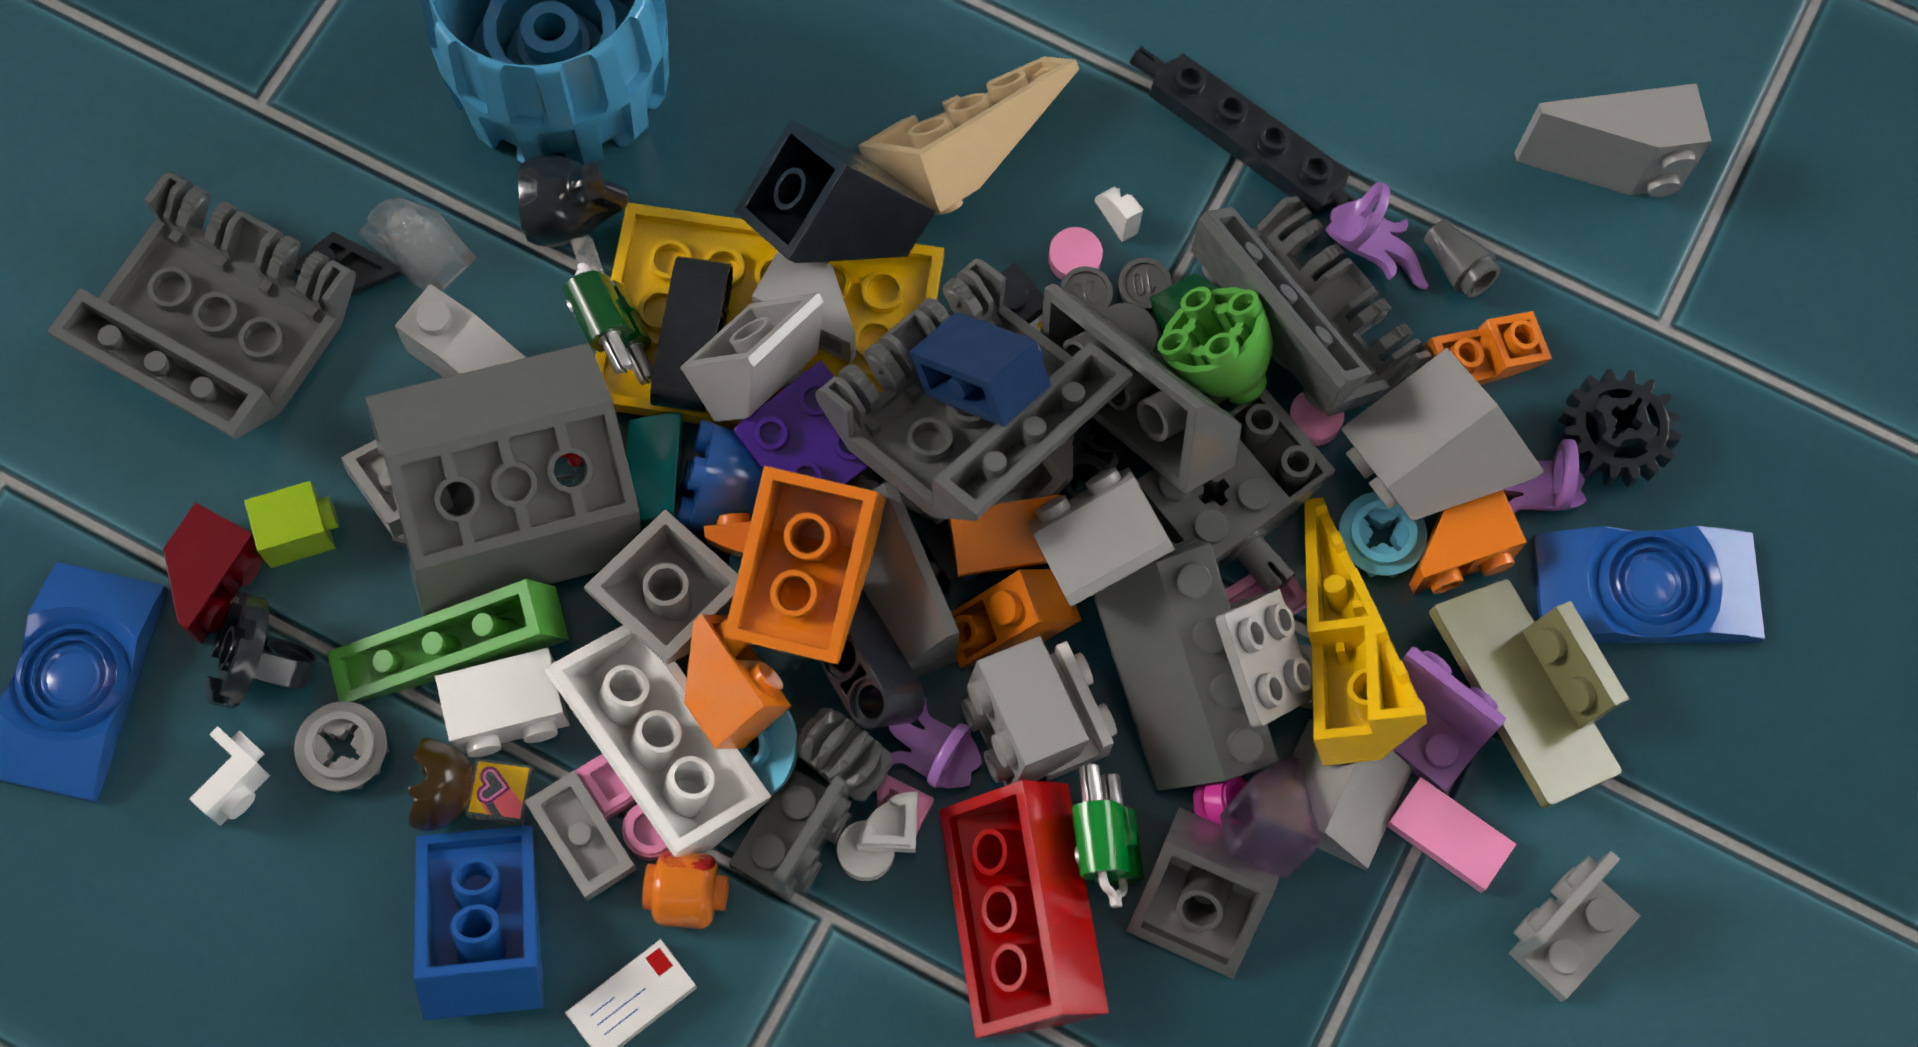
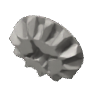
[294,702,389,794]

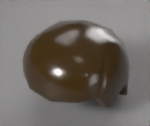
[408,737,473,832]

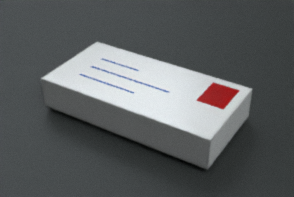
[565,939,697,1047]

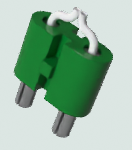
[1072,764,1144,908]

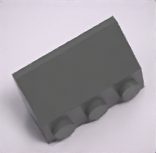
[862,482,959,678]

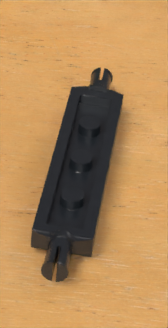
[1129,46,1357,215]

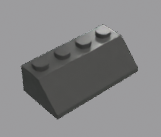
[1041,284,1242,494]
[1093,538,1279,791]

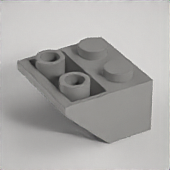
[961,636,1089,786]

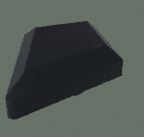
[295,232,403,296]

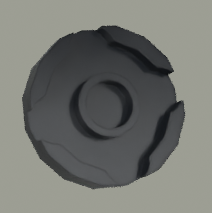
[206,592,317,709]

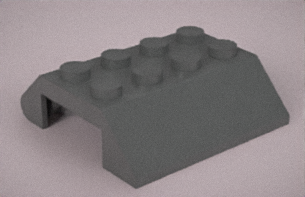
[47,171,356,440]
[1191,196,1433,417]
[815,259,1133,521]

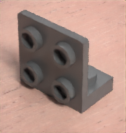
[729,769,852,903]

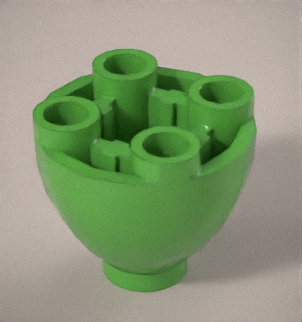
[1157,287,1273,404]

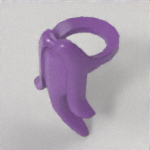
[1326,182,1429,290]
[1503,439,1586,513]
[889,698,982,788]

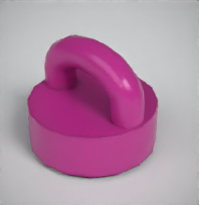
[1193,776,1252,831]

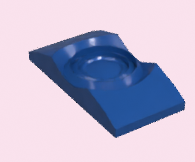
[1532,526,1765,643]
[0,562,168,803]

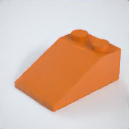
[724,466,887,664]

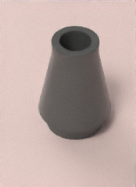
[1424,219,1501,298]

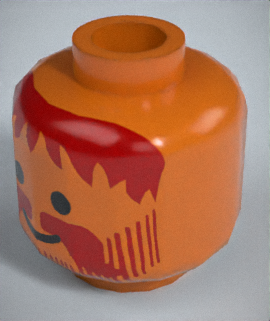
[642,851,729,929]

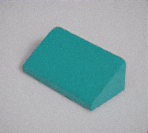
[626,412,684,527]

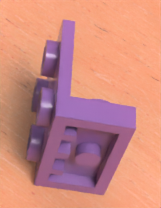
[1393,647,1506,794]

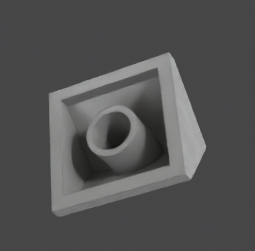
[1262,719,1412,871]

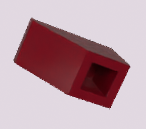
[163,502,263,644]

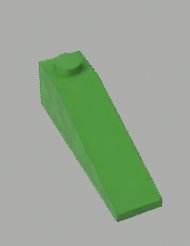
[327,579,570,703]

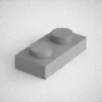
[524,770,637,901]

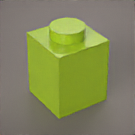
[244,481,340,568]

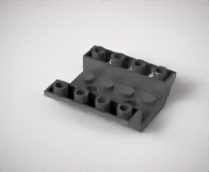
[365,343,641,617]

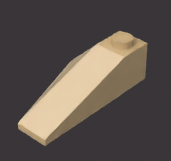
[858,57,1079,215]

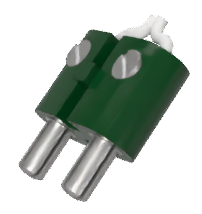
[563,263,653,385]

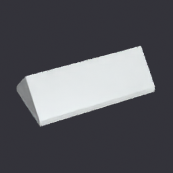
[545,626,771,857]

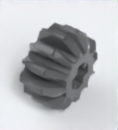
[797,707,893,801]

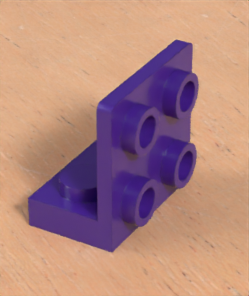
[734,360,869,484]

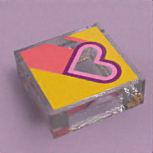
[465,758,535,826]

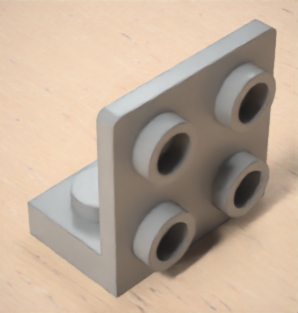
[1216,589,1313,728]
[1508,851,1641,1002]

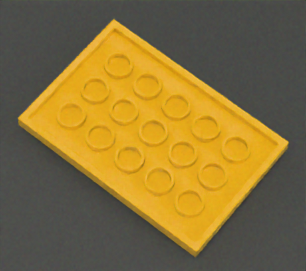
[595,203,944,429]

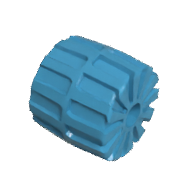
[421,0,669,165]

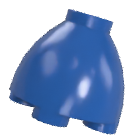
[676,420,763,534]

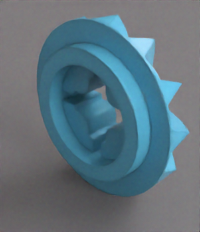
[1338,492,1427,578]

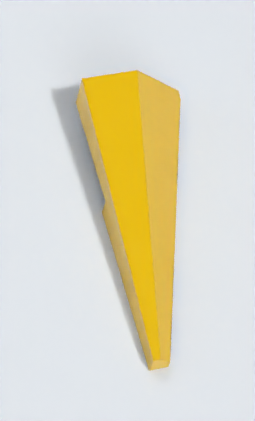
[1304,497,1427,766]

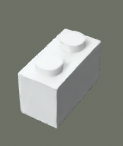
[435,647,570,758]

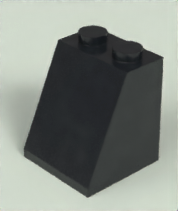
[734,119,936,263]

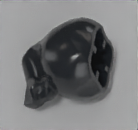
[518,155,630,248]

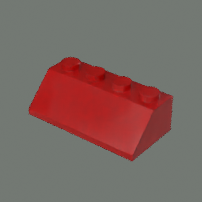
[939,780,1109,1038]

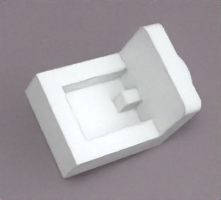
[190,726,270,826]

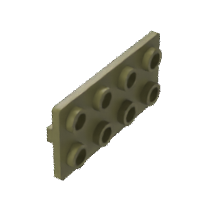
[1429,579,1629,809]

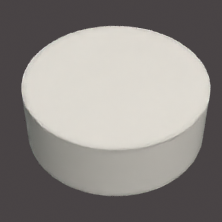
[837,821,895,881]

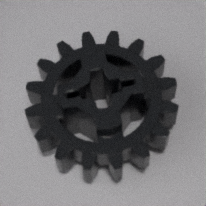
[1558,369,1682,488]

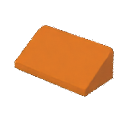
[949,495,1061,577]

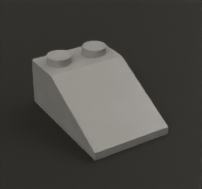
[1515,84,1712,197]

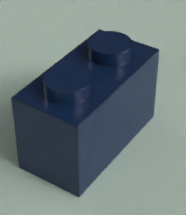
[909,312,1051,427]

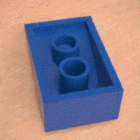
[414,825,544,1021]

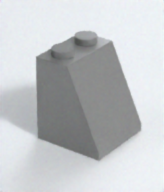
[1341,348,1545,521]

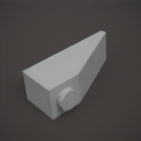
[395,284,526,377]

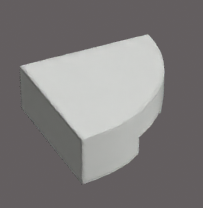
[1094,187,1143,242]
[857,792,918,853]

